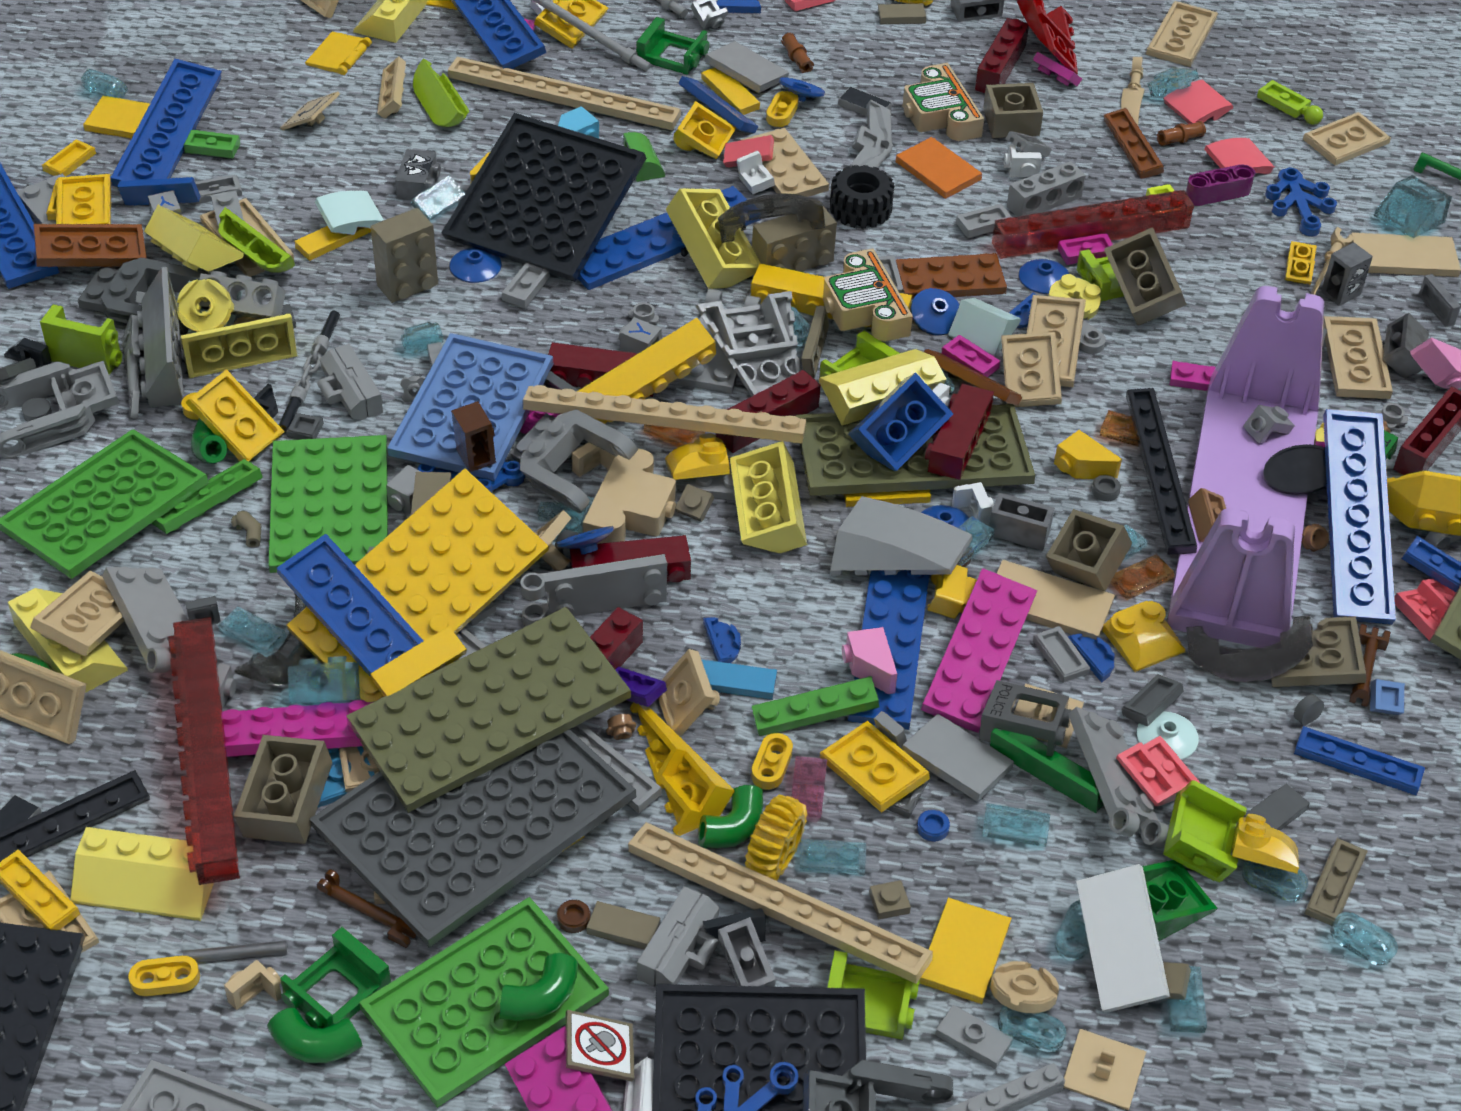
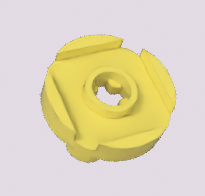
[1048,274,1101,320]
[177,279,234,332]

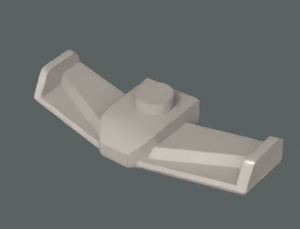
[849,100,893,168]

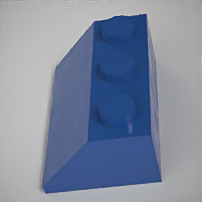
[848,372,953,471]

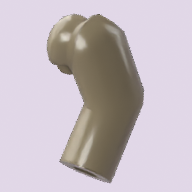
[231,511,262,547]

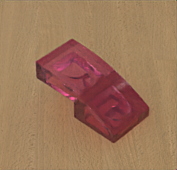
[791,756,827,818]

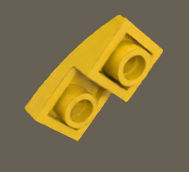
[1285,241,1317,285]

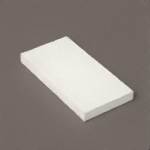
[1076,864,1170,1013]

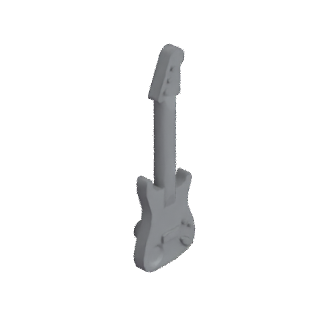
[121,314,143,419]

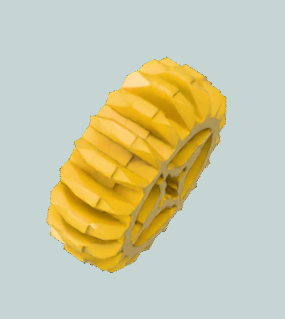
[745,794,808,881]

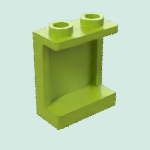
[1076,249,1124,302]
[40,304,123,375]
[819,330,900,378]
[1163,780,1247,883]
[827,950,920,1040]

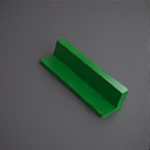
[990,728,1103,813]

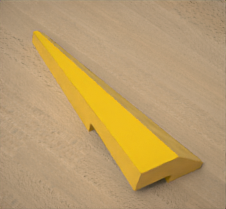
[630,702,735,836]

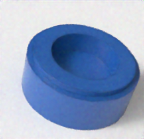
[917,810,950,842]

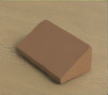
[1188,488,1226,542]

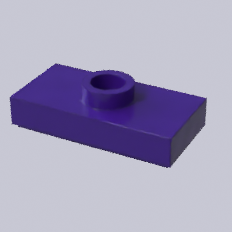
[615,667,667,707]

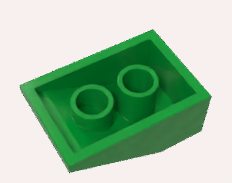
[1142,860,1218,942]

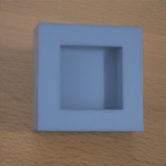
[1370,679,1405,715]

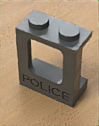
[979,680,1072,757]

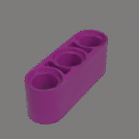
[1184,164,1255,206]

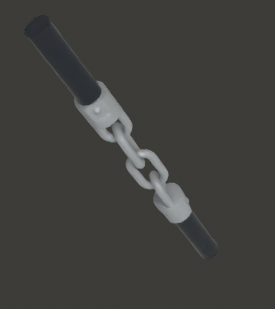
[279,310,340,433]

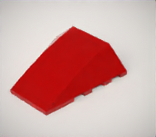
[1017,0,1078,74]

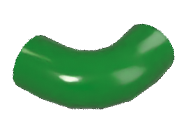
[191,418,227,463]
[698,785,764,849]
[500,953,579,1021]
[267,1008,363,1063]

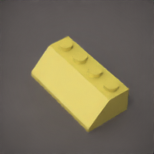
[353,0,428,43]
[666,188,761,289]
[144,204,244,272]
[180,314,297,378]
[818,349,946,426]
[730,441,807,553]
[8,588,128,693]
[70,827,220,921]

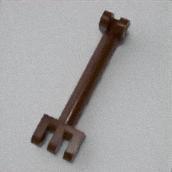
[1349,624,1391,707]
[317,869,417,948]

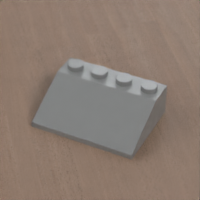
[137,267,184,407]

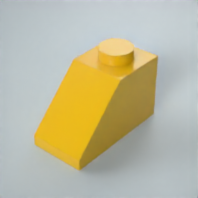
[1054,430,1122,479]

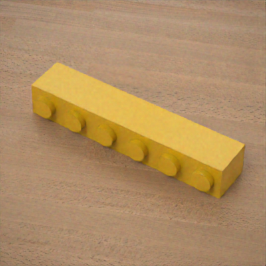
[750,263,912,327]
[577,318,716,424]

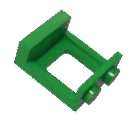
[636,17,710,75]
[280,927,391,1028]

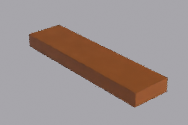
[1104,108,1164,179]
[924,349,1022,406]

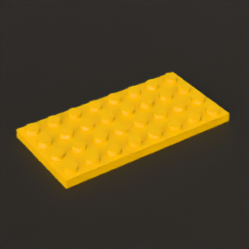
[286,468,549,702]

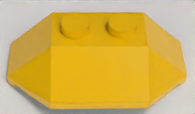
[1387,471,1461,536]

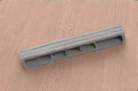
[942,1063,1065,1111]

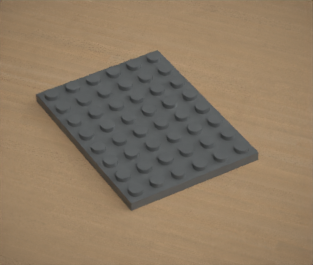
[310,729,637,948]

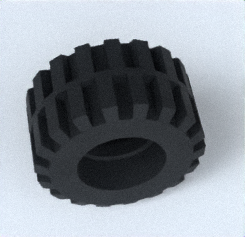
[830,165,895,229]

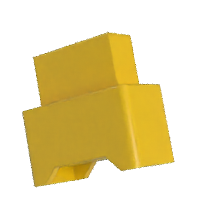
[927,565,977,619]

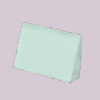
[948,298,1021,357]

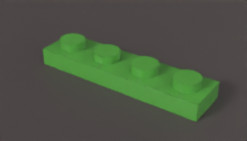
[152,459,263,534]
[752,676,880,736]

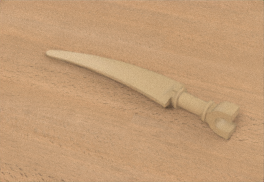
[1121,57,1145,127]
[1311,227,1354,295]

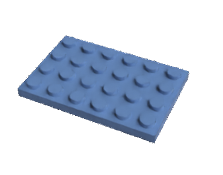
[387,333,554,481]

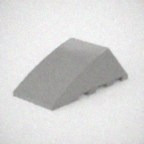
[695,291,801,397]
[830,496,973,576]

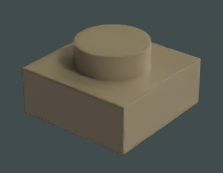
[675,484,714,522]
[869,880,911,920]

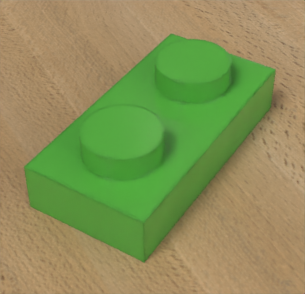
[184,130,240,159]

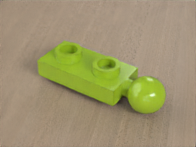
[1257,80,1323,125]

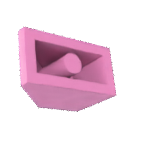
[1410,337,1461,390]
[842,627,897,694]

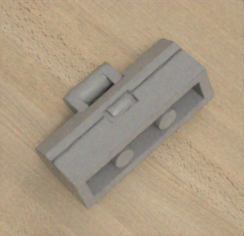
[317,343,383,420]
[637,886,720,987]

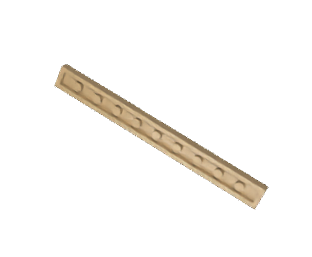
[448,56,681,131]
[523,385,806,444]
[628,822,933,984]

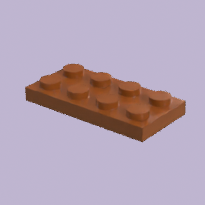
[34,224,146,267]
[896,253,1007,300]

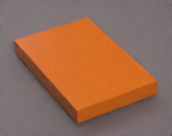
[895,137,982,199]

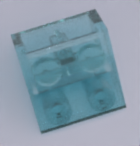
[1374,175,1452,238]

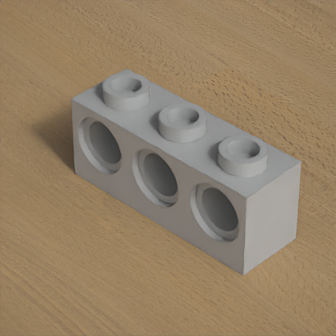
[1007,161,1086,220]
[199,271,286,319]

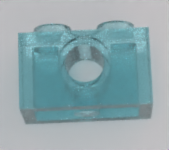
[288,656,360,704]

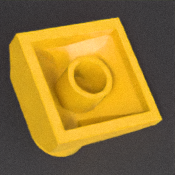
[673,101,736,159]
[665,433,730,480]
[1102,601,1186,672]
[1232,814,1299,874]

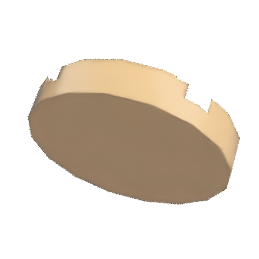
[990,961,1059,1013]

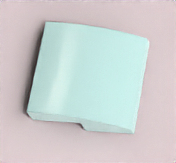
[315,191,384,235]

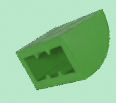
[623,132,665,182]

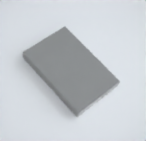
[704,41,789,93]
[902,714,1014,802]

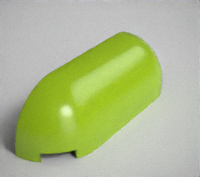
[413,58,469,127]
[218,207,295,273]

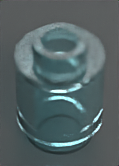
[401,321,443,354]

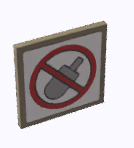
[565,1010,635,1082]

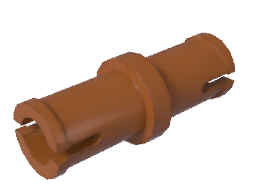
[781,33,814,73]
[1157,121,1206,146]

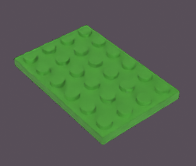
[0,429,209,579]
[269,435,388,573]
[359,897,609,1108]

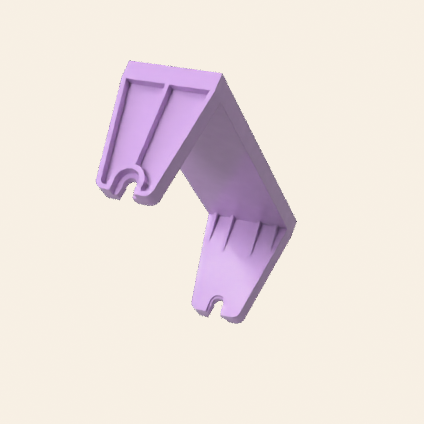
[1167,286,1324,653]

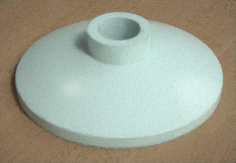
[1136,711,1199,760]

